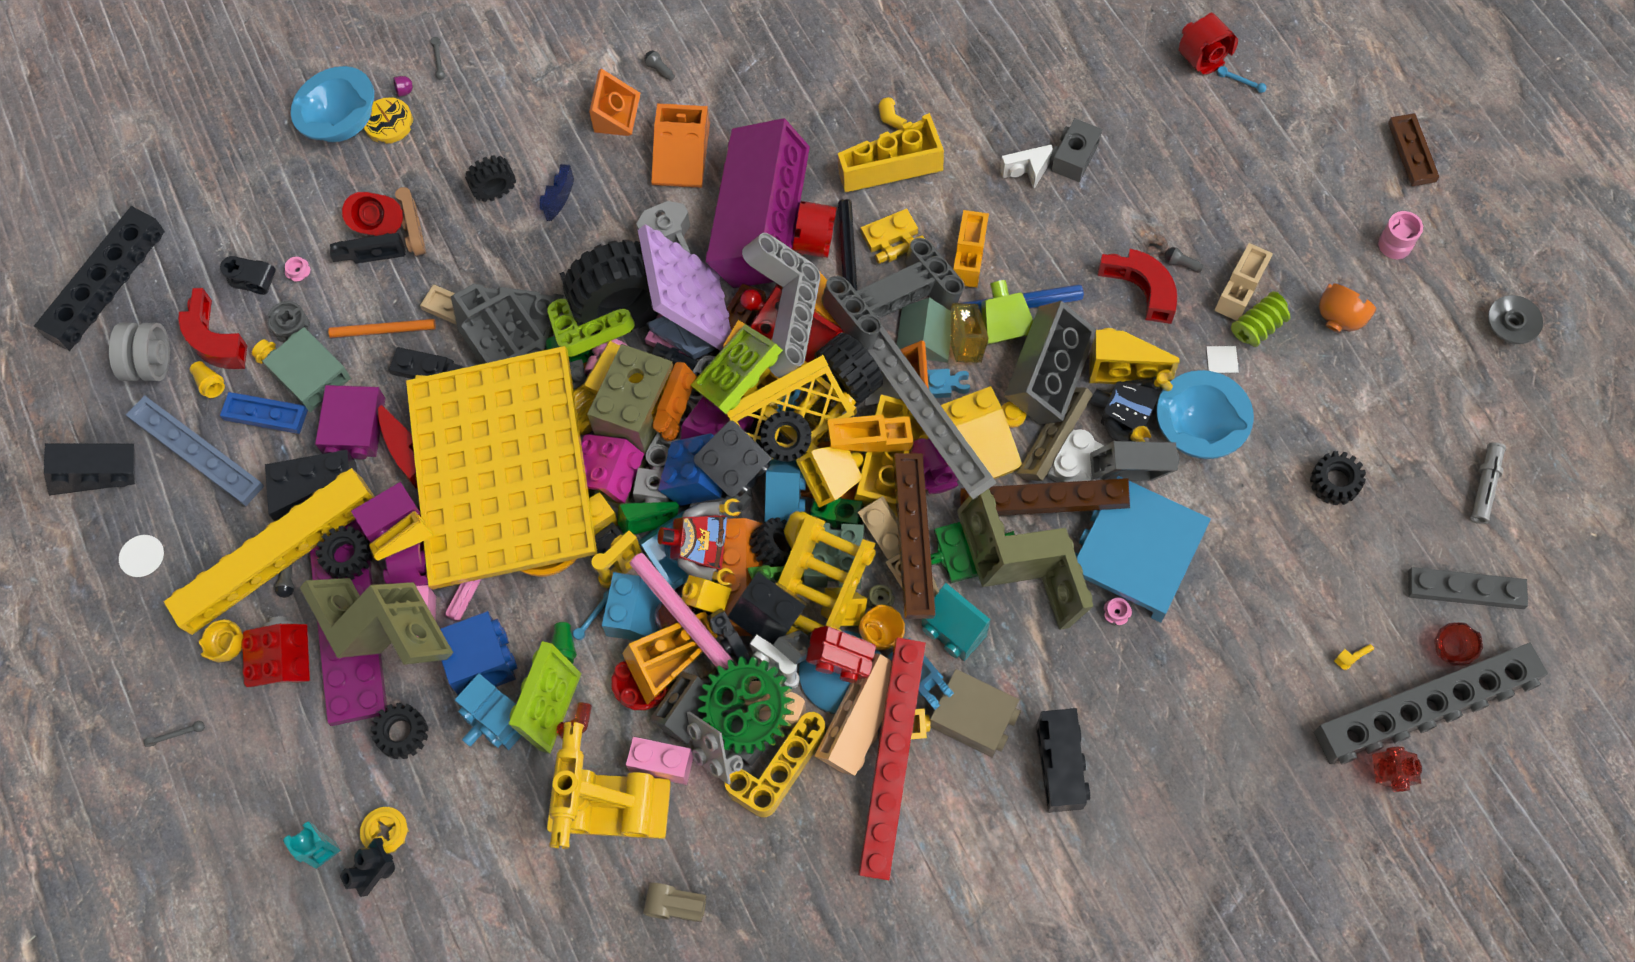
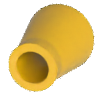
[189,361,225,398]

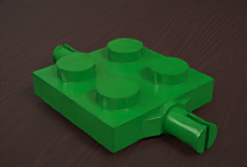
[931,522,1015,583]

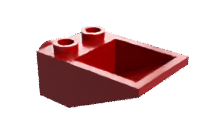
[740,284,844,363]

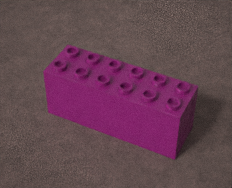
[706,118,810,288]

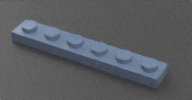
[126,395,264,507]

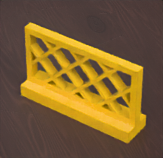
[727,355,855,461]

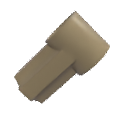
[643,883,707,923]

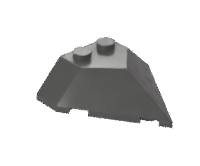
[451,284,564,364]

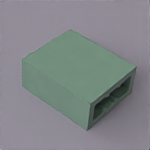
[262,327,351,413]

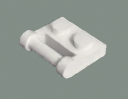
[750,635,800,689]

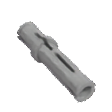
[1470,442,1506,524]

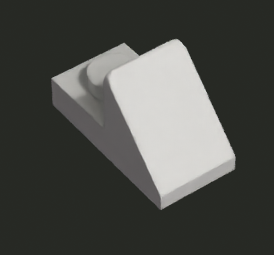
[1000,145,1053,188]

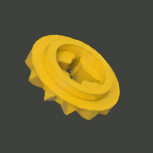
[360,807,409,853]

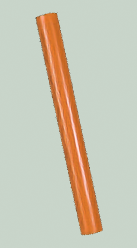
[328,319,436,338]

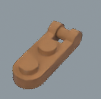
[395,187,426,256]

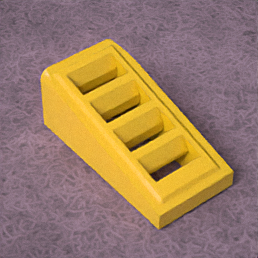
[369,511,433,561]

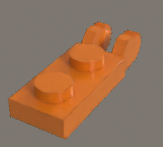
[653,362,697,442]

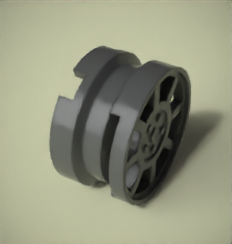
[267,301,310,343]

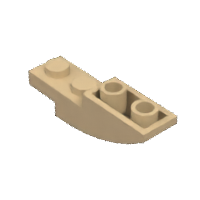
[858,496,939,598]

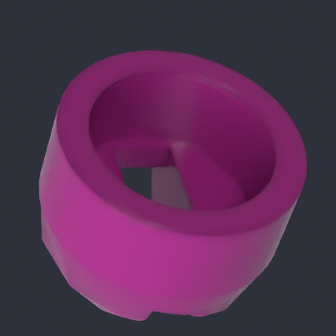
[393,76,413,97]

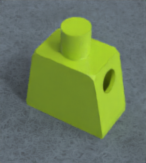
[981,280,1034,345]

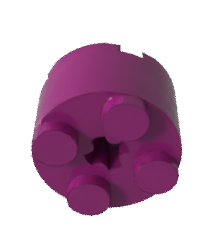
[910,438,958,494]
[383,541,428,586]

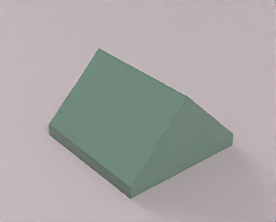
[897,298,955,363]

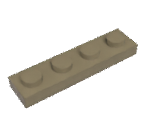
[1017,387,1093,481]

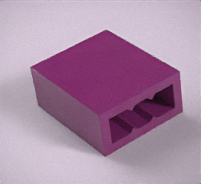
[315,385,386,459]

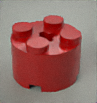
[1178,12,1238,74]
[792,201,837,258]

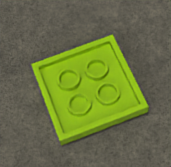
[691,324,783,414]
[509,641,582,754]

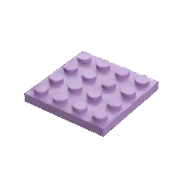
[638,224,732,351]

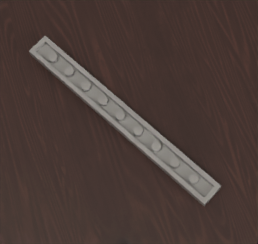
[867,324,996,499]

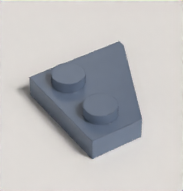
[648,316,717,359]

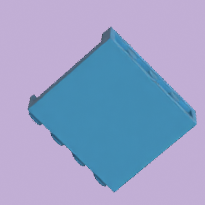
[1075,476,1211,622]

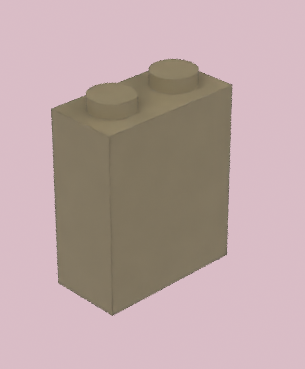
[930,669,1021,758]

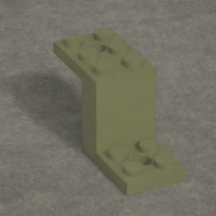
[587,344,673,508]
[957,489,1093,630]
[300,578,453,665]

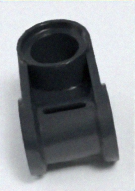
[220,256,276,295]

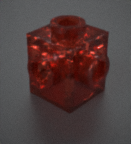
[1372,747,1422,792]

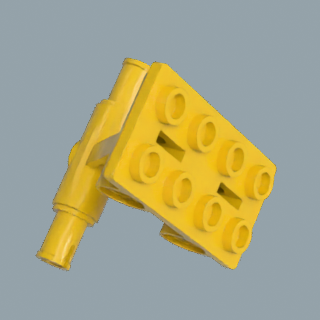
[547,722,671,849]

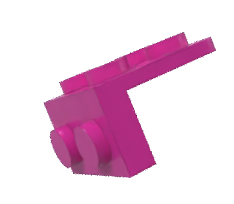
[581,434,644,503]

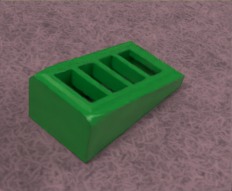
[617,502,679,535]

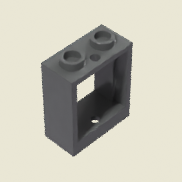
[1090,441,1180,481]

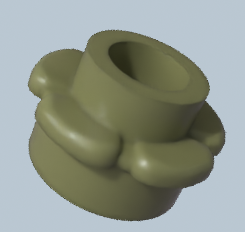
[867,585,895,608]

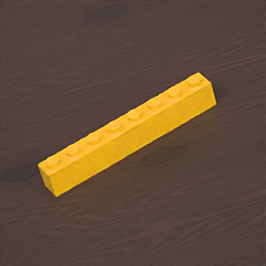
[163,468,375,635]

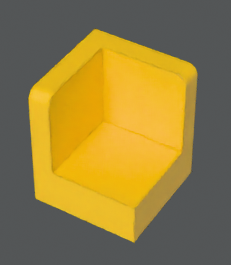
[821,587,868,626]

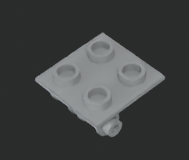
[687,711,743,785]

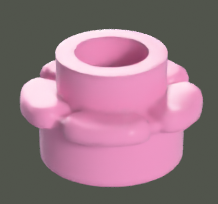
[285,257,311,282]
[1104,598,1132,625]

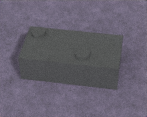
[1004,301,1096,425]

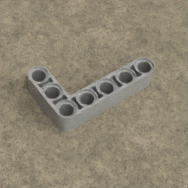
[742,233,820,378]

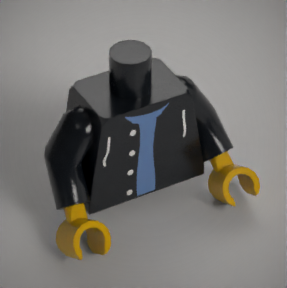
[1090,370,1175,442]

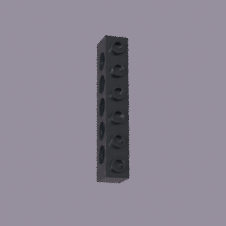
[34,206,165,351]

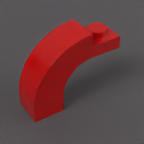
[1098,249,1177,324]
[178,288,248,369]

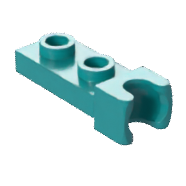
[283,821,341,869]

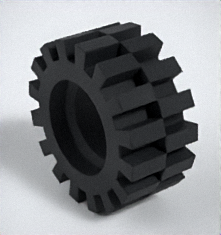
[465,155,516,202]
[761,411,812,462]
[1310,451,1366,506]
[750,517,791,568]
[316,526,372,580]
[371,703,428,759]

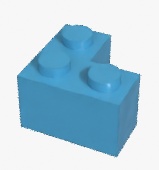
[765,459,806,522]

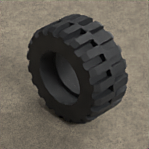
[563,240,658,334]

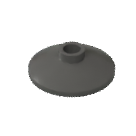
[1488,295,1543,344]

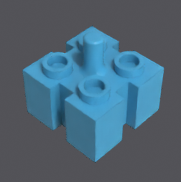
[455,674,522,750]

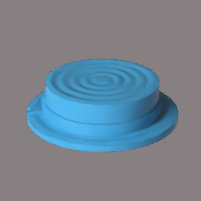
[291,66,375,142]
[1156,370,1254,459]

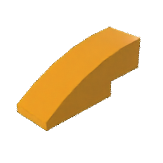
[953,210,989,288]
[827,415,913,452]

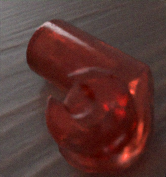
[556,702,592,739]

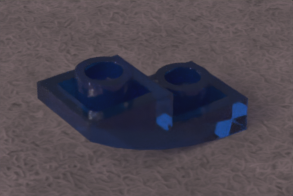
[540,164,574,221]

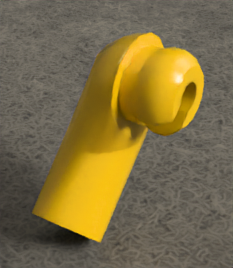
[878,97,907,130]
[784,511,807,550]

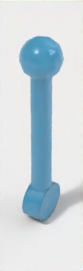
[1217,66,1267,93]
[573,591,609,640]

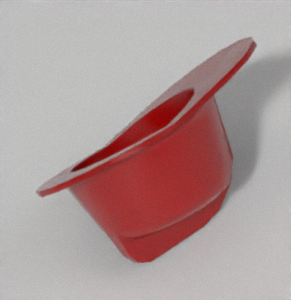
[342,192,403,236]

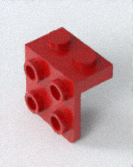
[242,623,310,687]

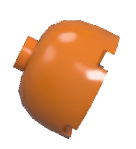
[1319,283,1376,333]

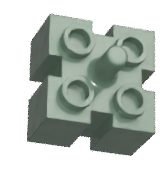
[804,523,864,589]

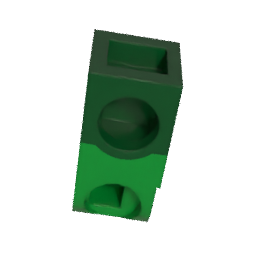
[810,498,864,529]

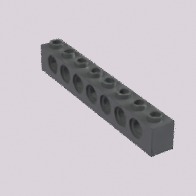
[1313,642,1548,765]

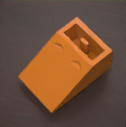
[651,103,710,188]

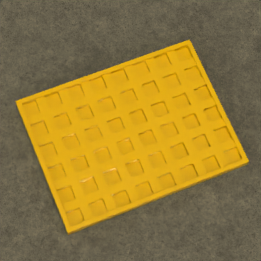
[406,346,597,589]

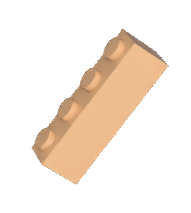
[815,653,892,776]

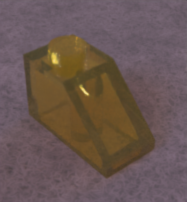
[951,303,989,363]

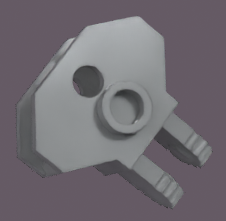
[636,201,690,253]

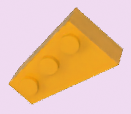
[622,611,718,705]

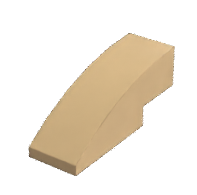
[1215,243,1273,321]

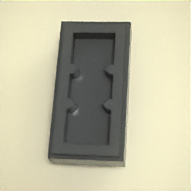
[773,630,811,664]

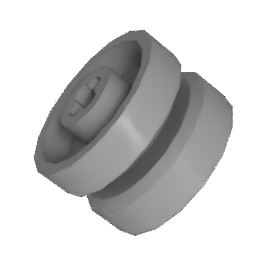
[109,323,170,381]

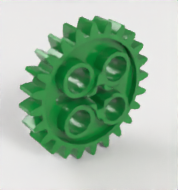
[698,657,795,754]

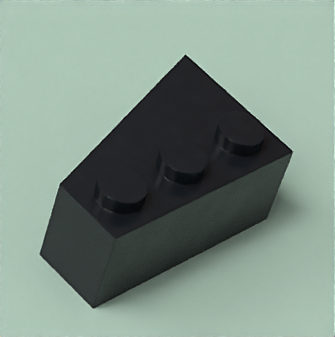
[43,443,135,496]
[265,450,357,521]
[1036,708,1090,813]

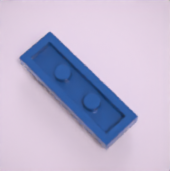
[220,392,308,434]

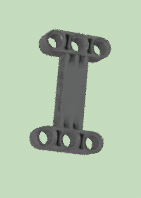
[821,238,965,350]

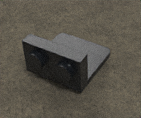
[694,421,772,499]

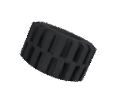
[814,332,883,406]

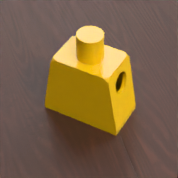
[796,446,864,508]

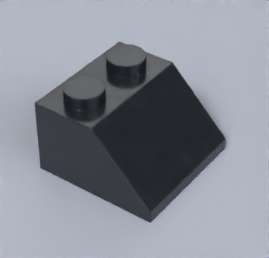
[728,570,808,645]

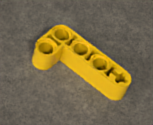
[724,712,825,817]

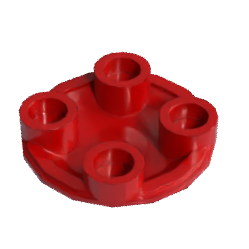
[611,660,668,710]

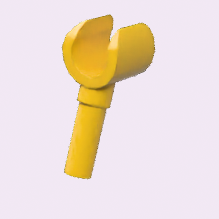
[1334,644,1374,670]

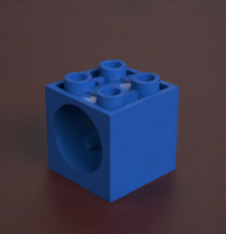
[440,611,518,695]

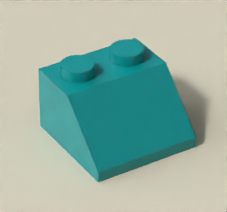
[921,583,991,662]

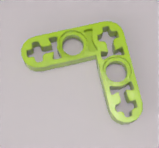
[547,299,635,357]

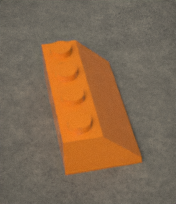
[718,518,776,637]

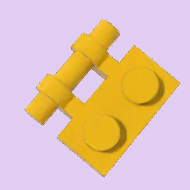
[860,208,925,264]

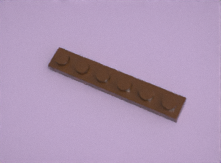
[893,453,935,619]
[960,478,1130,516]

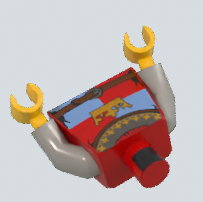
[658,499,741,587]

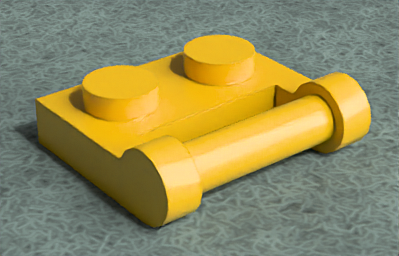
[591,531,642,588]

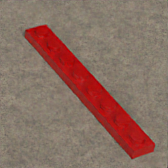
[858,637,926,880]

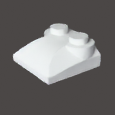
[1047,429,1104,482]

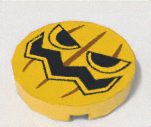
[364,97,413,144]

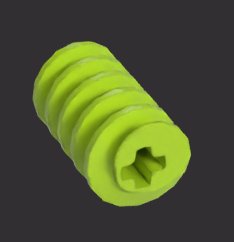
[1231,291,1291,347]

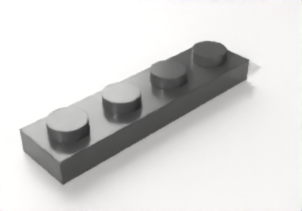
[1408,567,1528,609]

